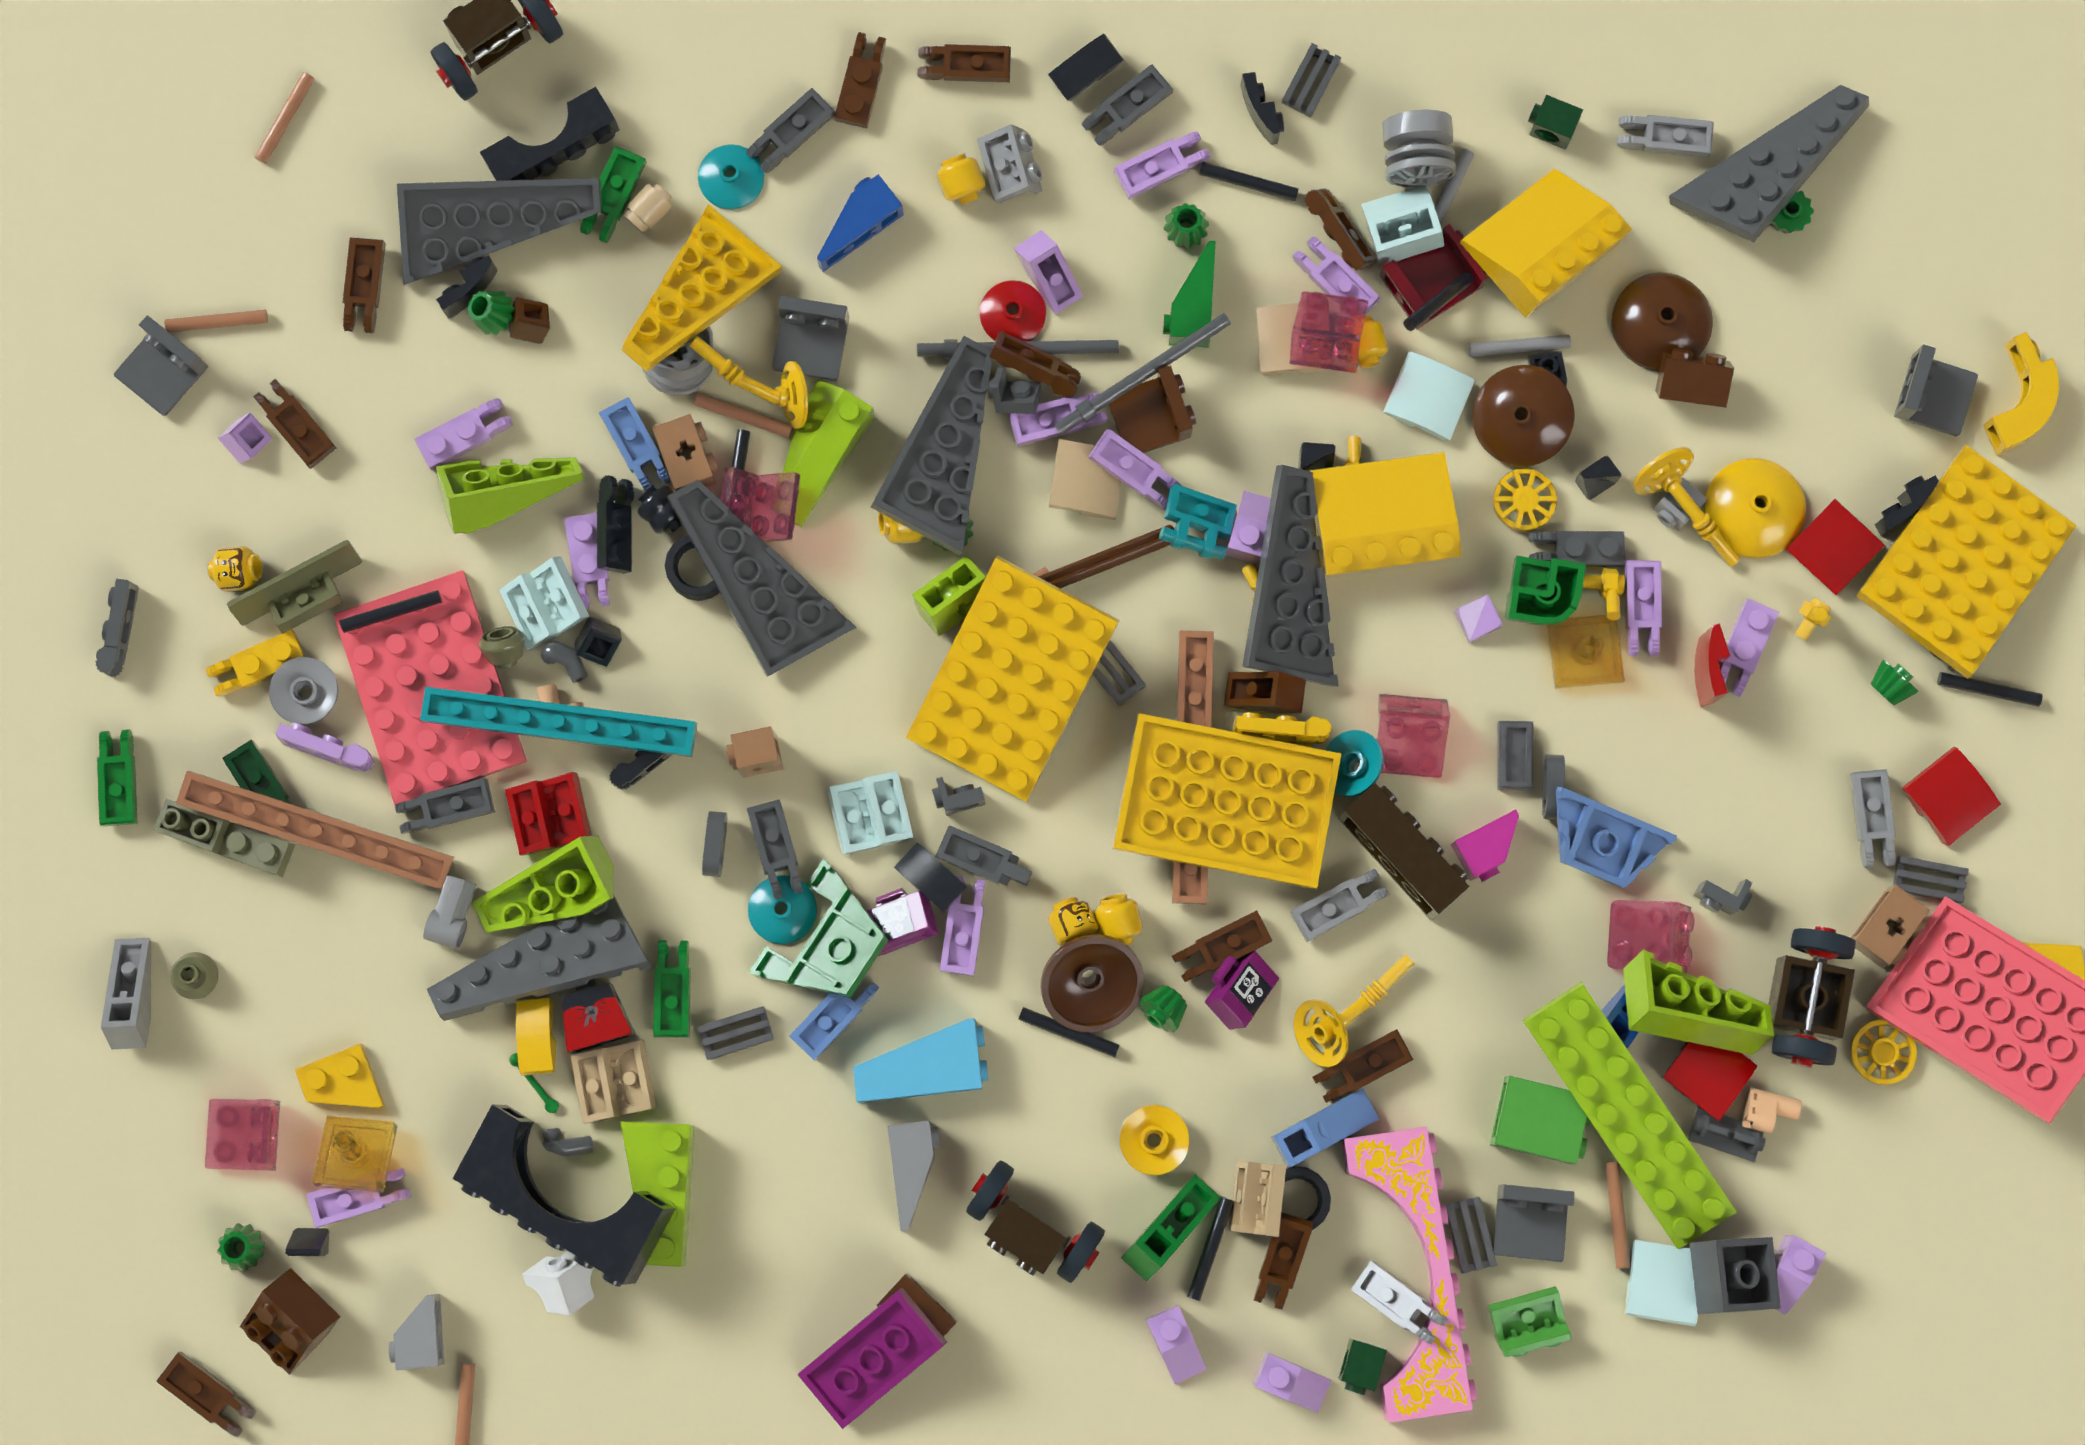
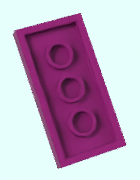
[797,1287,947,1429]

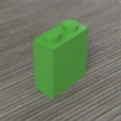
[1490,1075,1591,1165]

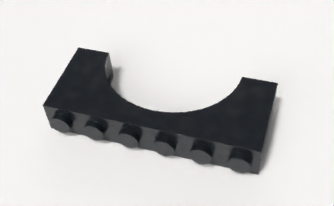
[452,1104,676,1287]

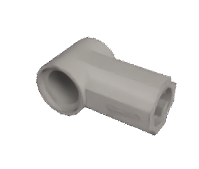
[423,875,477,949]

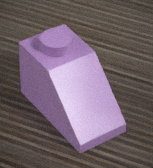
[1014,230,1083,314]
[1226,491,1271,564]
[1775,1235,1826,1314]
[1145,1305,1207,1384]
[1253,1352,1331,1413]

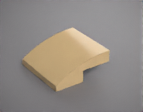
[1256,302,1333,376]
[1049,439,1121,520]
[570,1040,657,1124]
[1230,1161,1286,1237]

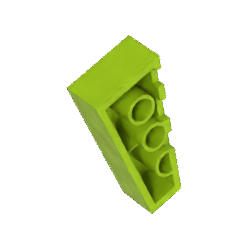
[1623,949,1774,1055]
[620,1121,695,1267]

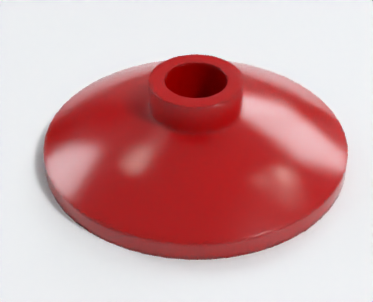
[980,280,1046,341]

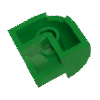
[1505,555,1586,626]

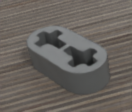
[1542,754,1565,819]
[702,811,728,877]

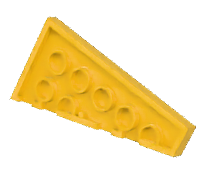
[622,204,782,372]

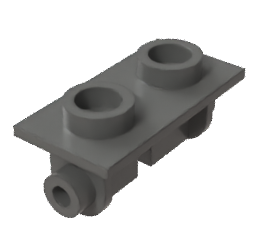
[1688,1107,1766,1162]

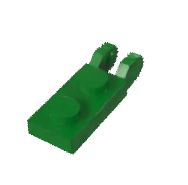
[580,146,647,243]
[97,729,138,827]
[653,940,691,1038]

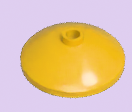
[1703,458,1806,558]

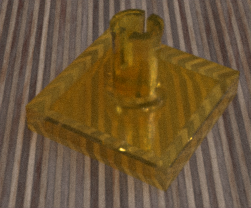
[1547,615,1625,689]
[312,1116,398,1193]

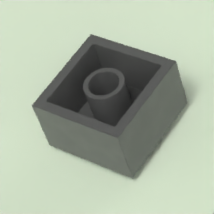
[1690,1237,1781,1314]

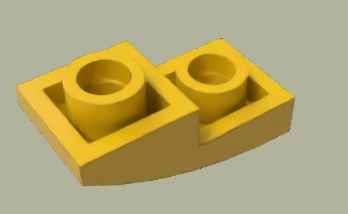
[516,998,557,1076]

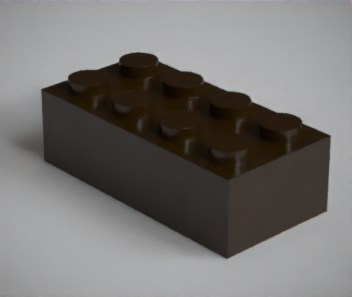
[1338,783,1470,921]

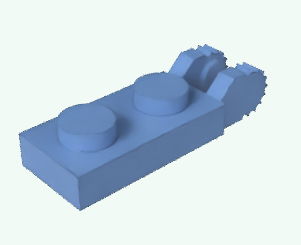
[599,397,671,491]
[789,983,879,1061]

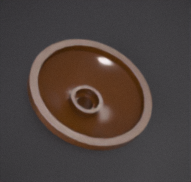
[1611,272,1713,371]
[1472,365,1575,466]
[1040,934,1144,1033]

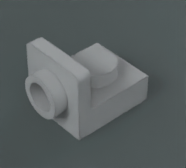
[1653,477,1708,531]

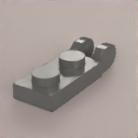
[1081,64,1173,146]
[746,88,835,174]
[1529,531,1625,567]
[95,578,139,677]
[395,778,496,834]
[747,799,803,900]

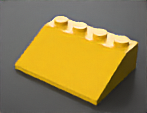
[1460,168,1632,318]
[1309,452,1462,575]

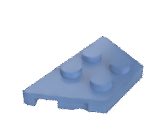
[1556,786,1677,888]

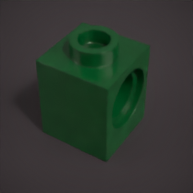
[1528,94,1584,150]
[1338,1338,1387,1395]

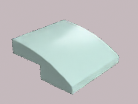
[1383,352,1475,441]
[499,556,589,650]
[827,771,913,855]
[1625,1240,1698,1327]

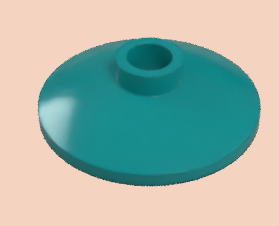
[698,144,764,210]
[1325,730,1384,797]
[748,875,817,944]

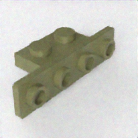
[227,540,362,634]

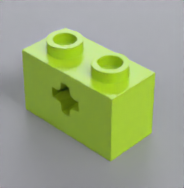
[912,555,986,637]

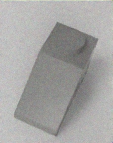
[389,1294,445,1370]

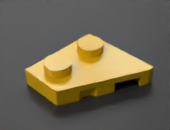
[295,1044,385,1108]

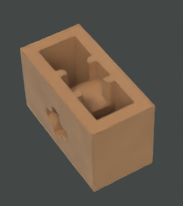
[652,414,719,492]
[726,726,783,778]
[1851,885,1930,967]

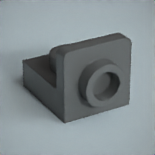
[988,367,1042,414]
[932,777,986,816]

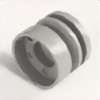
[1382,109,1456,187]
[643,326,713,396]

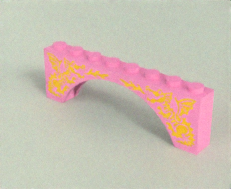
[1341,1127,1477,1423]

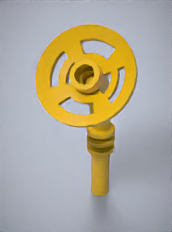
[688,335,808,429]
[1633,447,1740,567]
[1293,954,1415,1067]

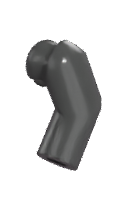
[541,641,588,683]
[542,1128,593,1157]

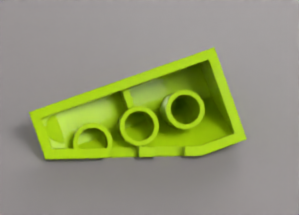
[773,380,875,528]
[436,457,584,534]
[471,835,614,933]

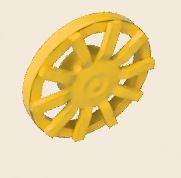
[1493,468,1557,532]
[1850,1019,1917,1085]

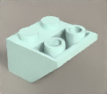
[1361,185,1444,266]

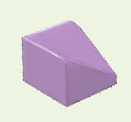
[218,412,273,463]
[1454,594,1503,643]

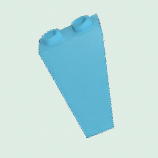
[853,1018,988,1103]

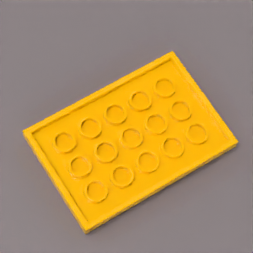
[1856,445,2077,679]
[906,556,1120,802]
[1112,713,1341,889]

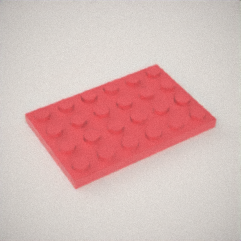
[333,570,527,805]
[1866,896,2085,1125]

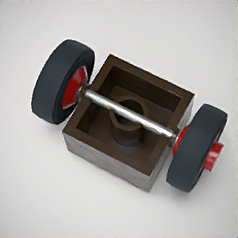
[430,0,563,101]
[1768,926,1856,1068]
[966,1160,1105,1283]

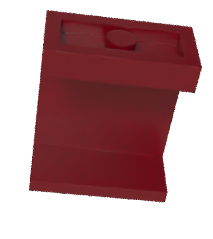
[1379,223,1487,330]

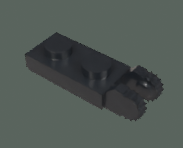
[597,475,634,574]
[609,750,672,790]

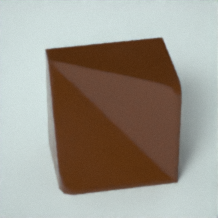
[509,297,550,344]

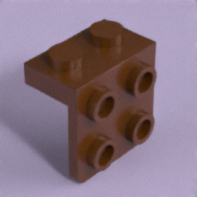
[1109,365,1196,453]

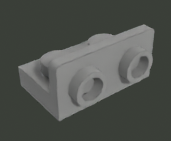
[977,124,1042,203]

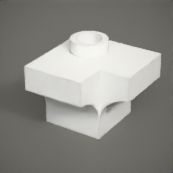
[522,1251,594,1315]

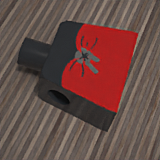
[562,979,636,1054]

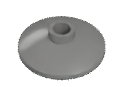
[269,657,338,725]

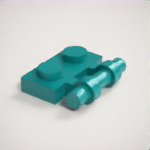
[1159,484,1237,560]

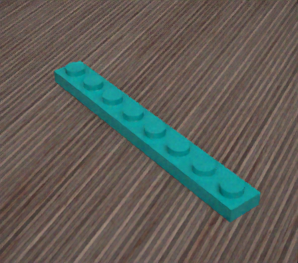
[420,687,698,757]

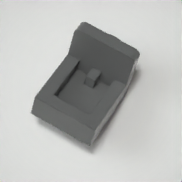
[1694,879,1753,915]

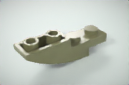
[153,798,295,877]

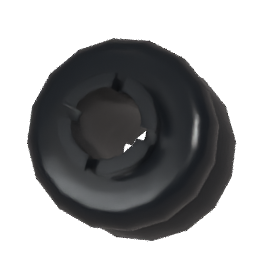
[637,485,682,534]

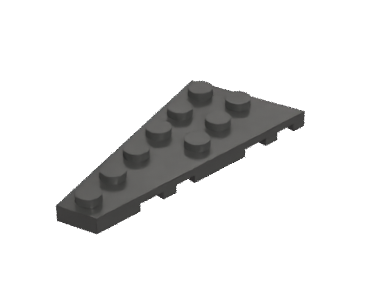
[1669,85,1869,243]
[397,178,602,285]
[871,336,992,556]
[1242,465,1339,687]
[667,480,856,677]
[427,896,652,1021]

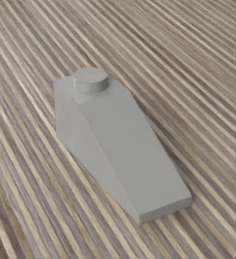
[101,938,151,1050]
[888,1120,940,1231]

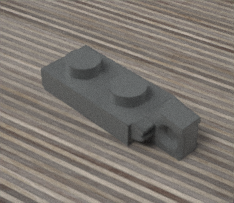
[935,825,1032,886]

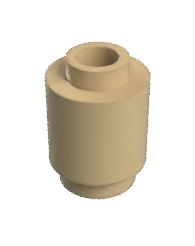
[623,183,672,234]

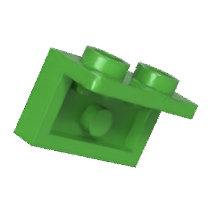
[1488,1286,1572,1357]

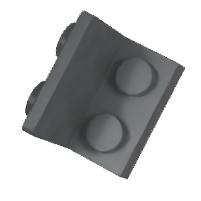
[772,295,850,381]
[114,315,209,416]
[1894,344,1978,437]
[1493,1184,1575,1262]

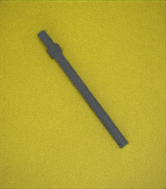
[1054,313,1231,435]
[917,339,1119,360]

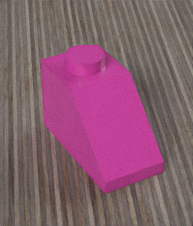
[1451,809,1519,882]

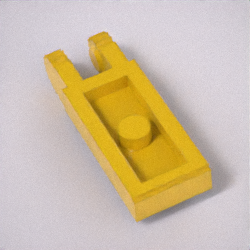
[205,629,305,697]
[1233,712,1332,745]

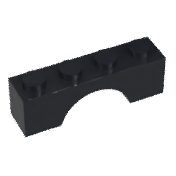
[480,86,620,181]

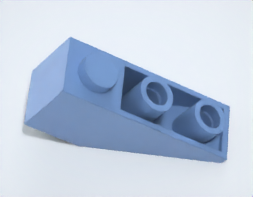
[1271,1088,1379,1168]

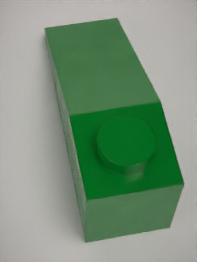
[1163,241,1216,348]
[1121,1174,1221,1282]

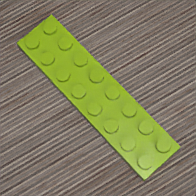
[1522,982,1737,1249]

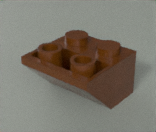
[239,1268,341,1375]

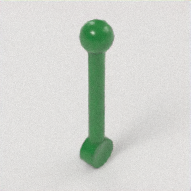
[509,1053,559,1113]

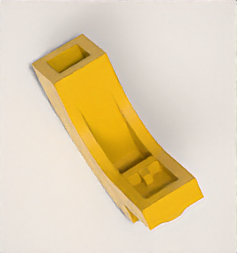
[1983,332,2059,456]

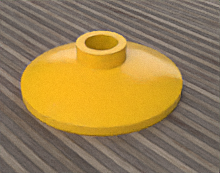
[1119,1105,1189,1175]

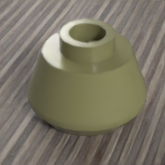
[478,626,525,669]
[171,952,218,999]

